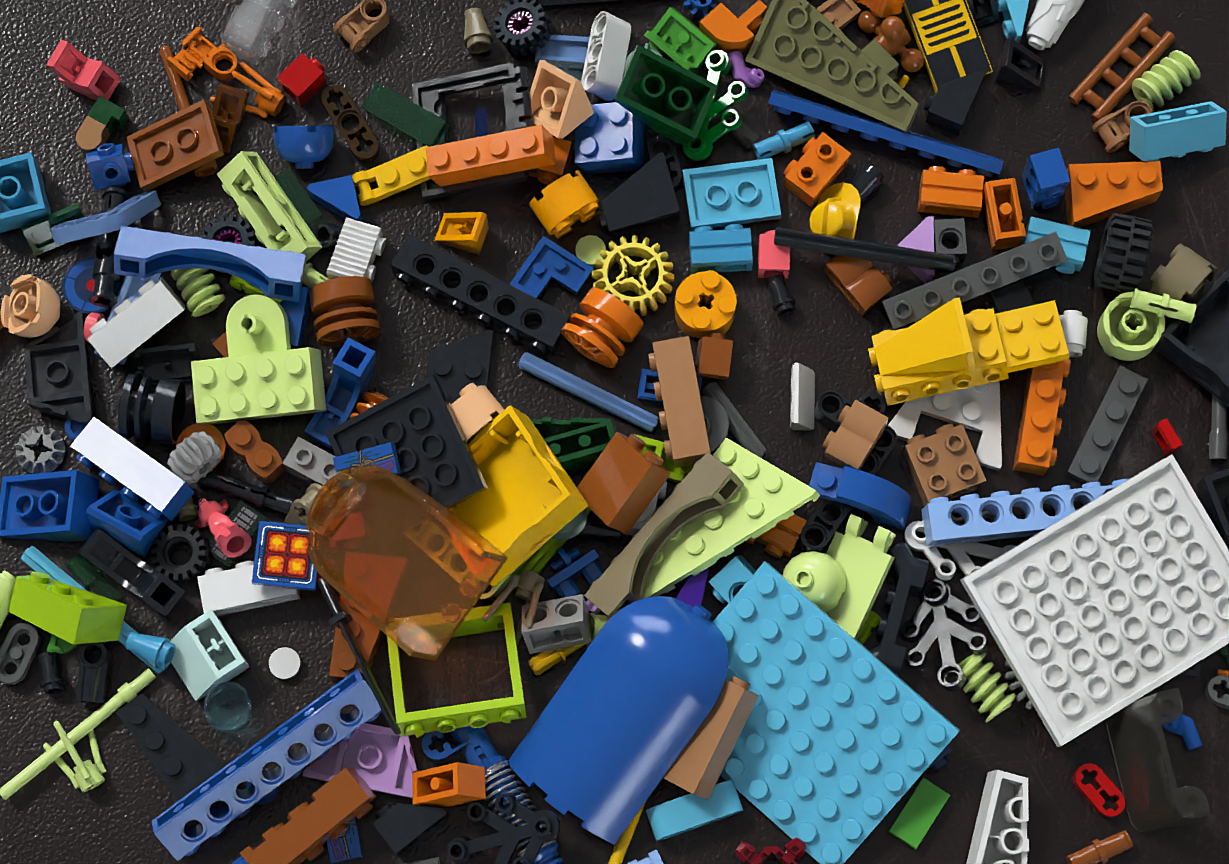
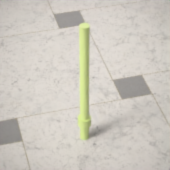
[0,668,156,801]

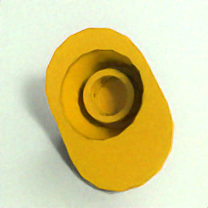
[809,182,861,239]

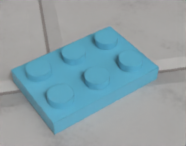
[682,158,781,231]

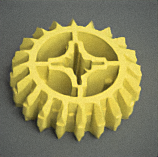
[592,235,674,316]

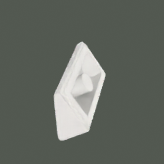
[790,363,815,431]

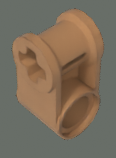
[333,0,390,53]
[1092,101,1152,153]

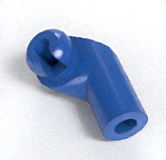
[1161,711,1203,751]

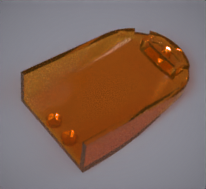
[306,465,508,661]

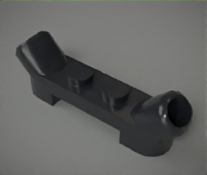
[869,542,929,676]

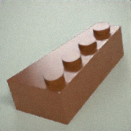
[329,552,411,682]
[240,768,377,864]

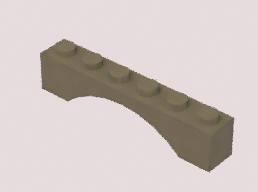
[584,452,744,618]

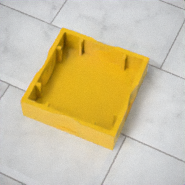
[437,405,588,587]

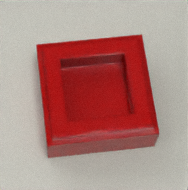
[1152,418,1183,456]

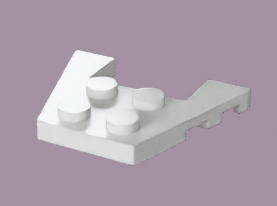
[889,381,1002,471]

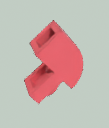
[46,40,121,100]

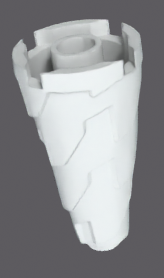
[1026,0,1085,50]

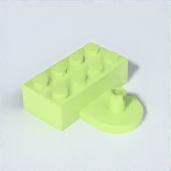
[191,295,326,425]

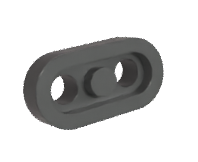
[0,623,41,685]

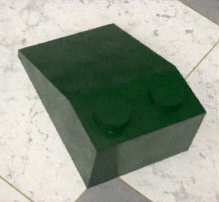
[614,45,718,146]

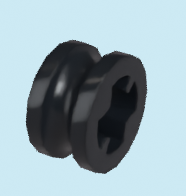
[859,392,886,414]

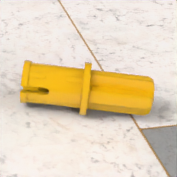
[528,643,589,675]

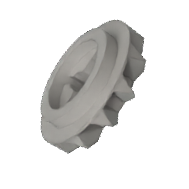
[15,425,65,474]

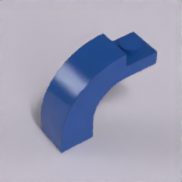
[304,338,376,450]
[809,462,913,530]

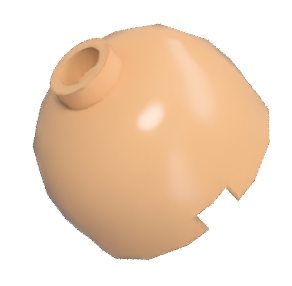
[0,274,60,338]

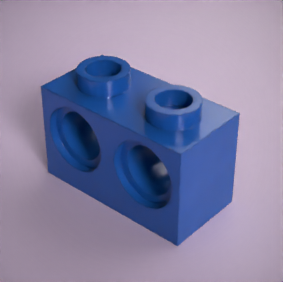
[1021,148,1070,209]

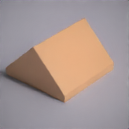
[527,60,594,139]

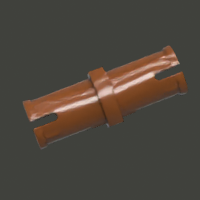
[1066,830,1133,864]

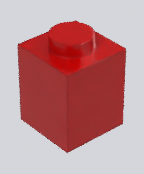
[277,53,327,108]

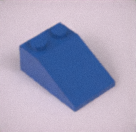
[0,470,100,542]

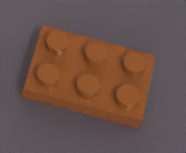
[126,99,224,192]

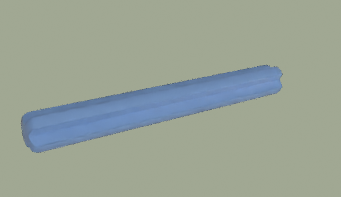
[518,352,659,433]

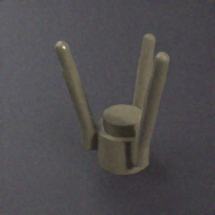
[482,570,545,647]

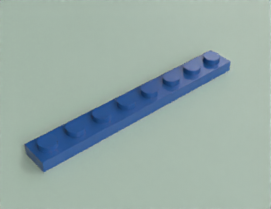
[768,90,1004,177]

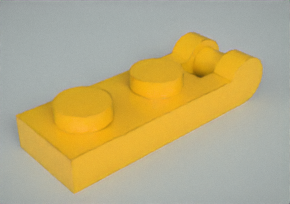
[352,145,431,206]

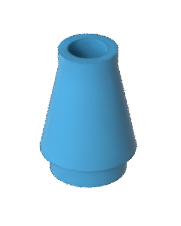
[125,632,176,668]

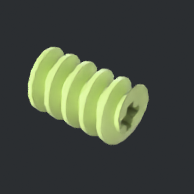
[1132,50,1201,112]
[171,268,226,317]
[956,653,1016,722]

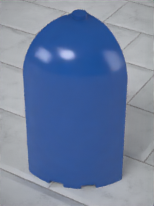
[508,596,728,845]

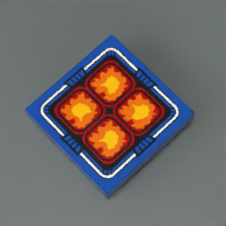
[252,521,323,591]

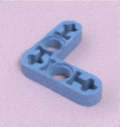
[50,190,161,244]

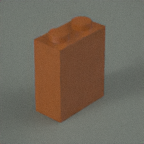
[577,432,671,534]

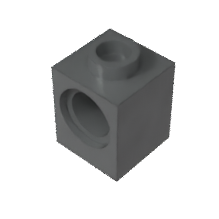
[934,218,967,266]

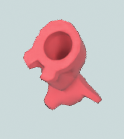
[194,498,252,557]

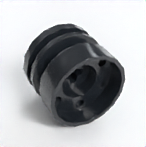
[118,374,186,445]

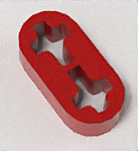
[1073,763,1125,818]

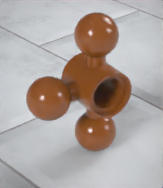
[858,9,924,72]

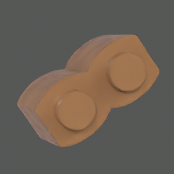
[822,400,889,470]

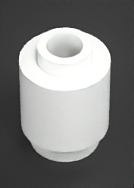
[1059,310,1088,357]

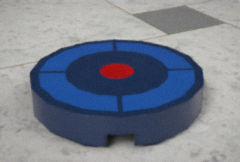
[62,256,123,316]

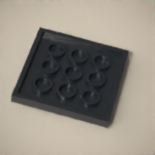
[325,375,488,545]

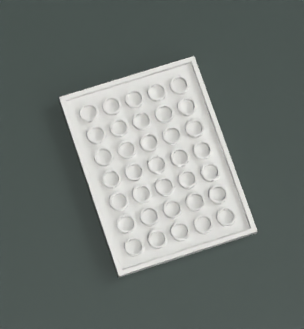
[960,455,1229,747]

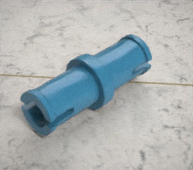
[753,121,815,160]

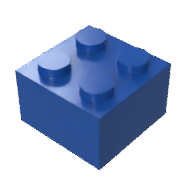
[575,102,645,175]

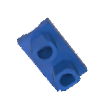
[547,547,603,598]

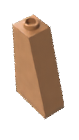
[663,676,759,800]

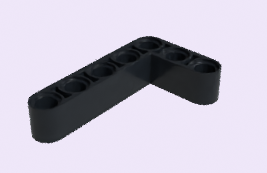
[798,391,897,553]

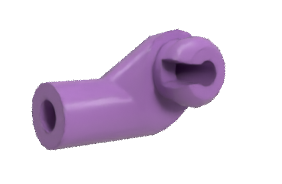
[728,51,765,88]

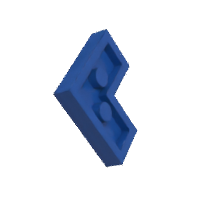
[509,236,594,299]

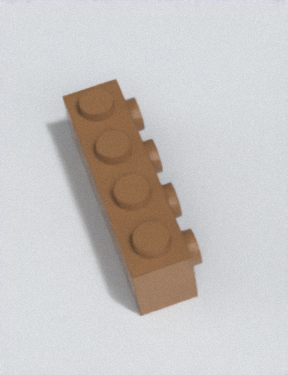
[648,336,711,468]

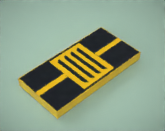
[903,0,993,93]

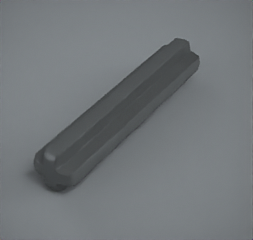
[702,382,767,458]

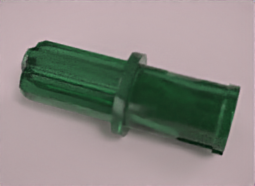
[66,554,122,602]

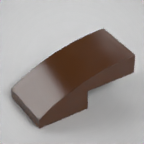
[212,84,250,153]

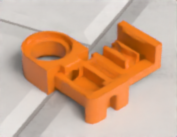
[167,27,238,82]

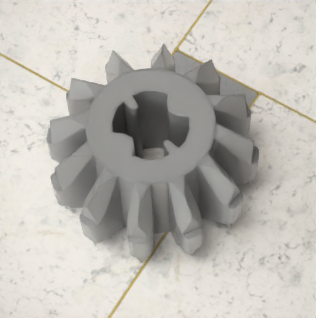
[167,431,222,484]

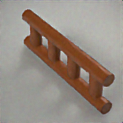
[1068,13,1176,122]

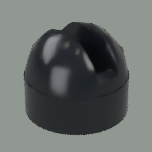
[315,223,341,248]

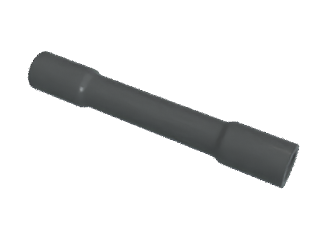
[1209,394,1228,463]

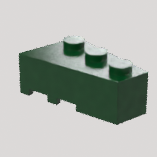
[530,417,615,475]

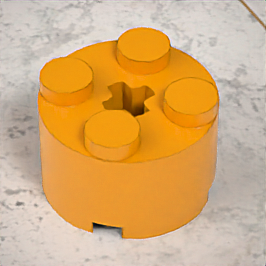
[529,170,600,239]
[674,270,737,338]

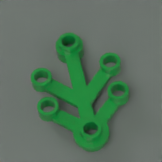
[683,50,748,161]

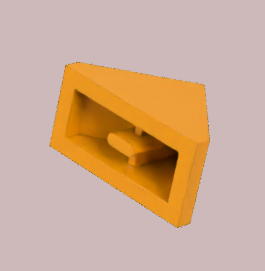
[434,212,489,255]

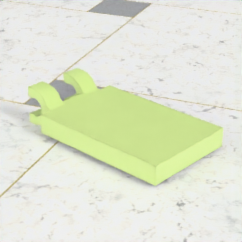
[826,514,896,640]

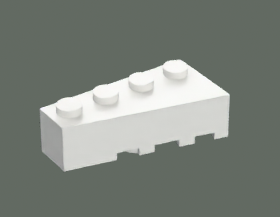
[966,770,1029,864]

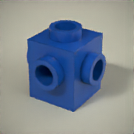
[86,143,135,190]

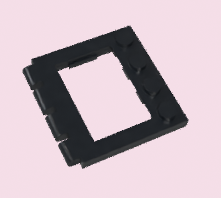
[412,63,538,200]

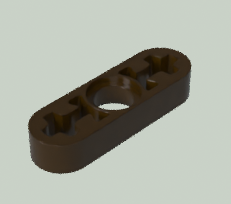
[321,84,380,163]

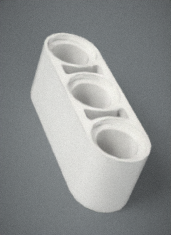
[581,11,631,101]

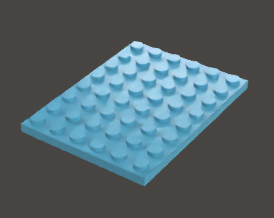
[713,561,960,864]

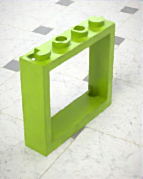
[385,602,527,737]

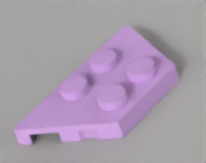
[303,723,418,799]

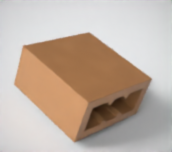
[902,423,986,507]

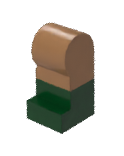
[76,96,130,156]

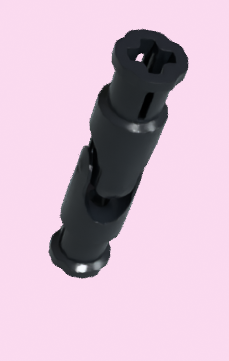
[89,187,129,307]

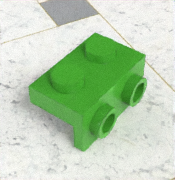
[644,7,718,73]

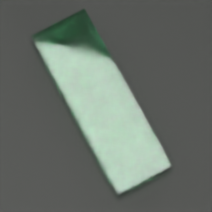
[361,82,450,147]

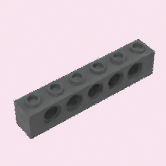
[882,232,1067,330]

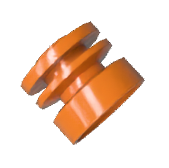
[561,287,643,368]

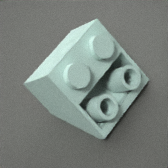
[170,609,250,702]

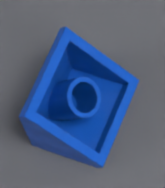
[86,488,168,557]

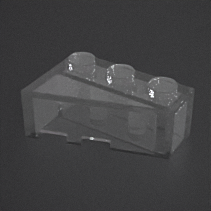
[221,0,297,65]

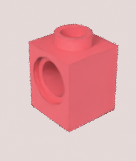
[758,230,790,279]

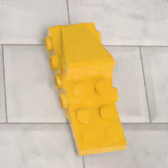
[868,297,1069,406]

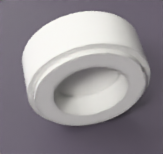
[269,647,301,680]

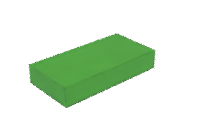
[889,777,950,850]

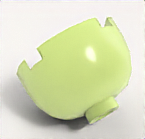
[782,551,846,613]

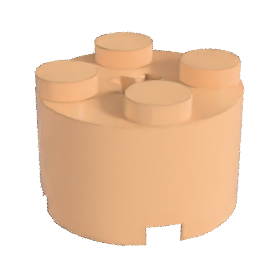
[449,383,505,445]

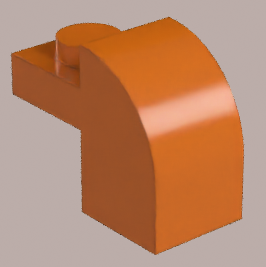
[699,0,768,53]

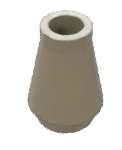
[464,8,493,54]

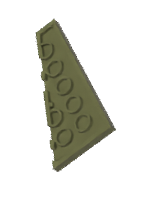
[745,0,920,133]

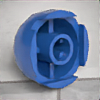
[273,125,334,169]

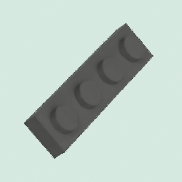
[1066,366,1148,484]

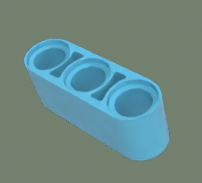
[646,780,743,841]

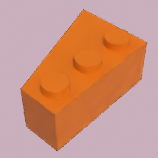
[1065,161,1163,228]

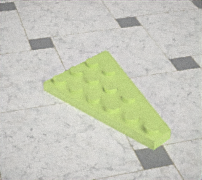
[642,438,820,599]

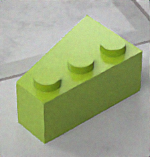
[8,572,127,645]

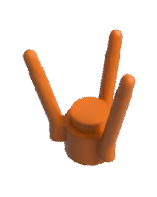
[210,62,286,119]

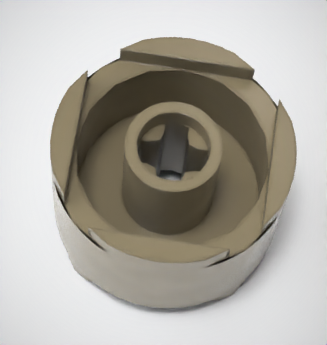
[1147,243,1218,304]

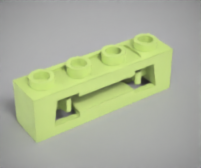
[217,151,322,263]

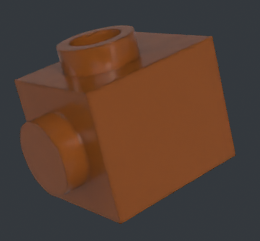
[695,332,733,380]

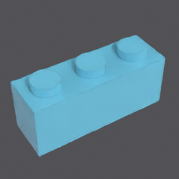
[1129,101,1227,162]

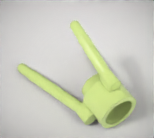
[43,721,107,793]

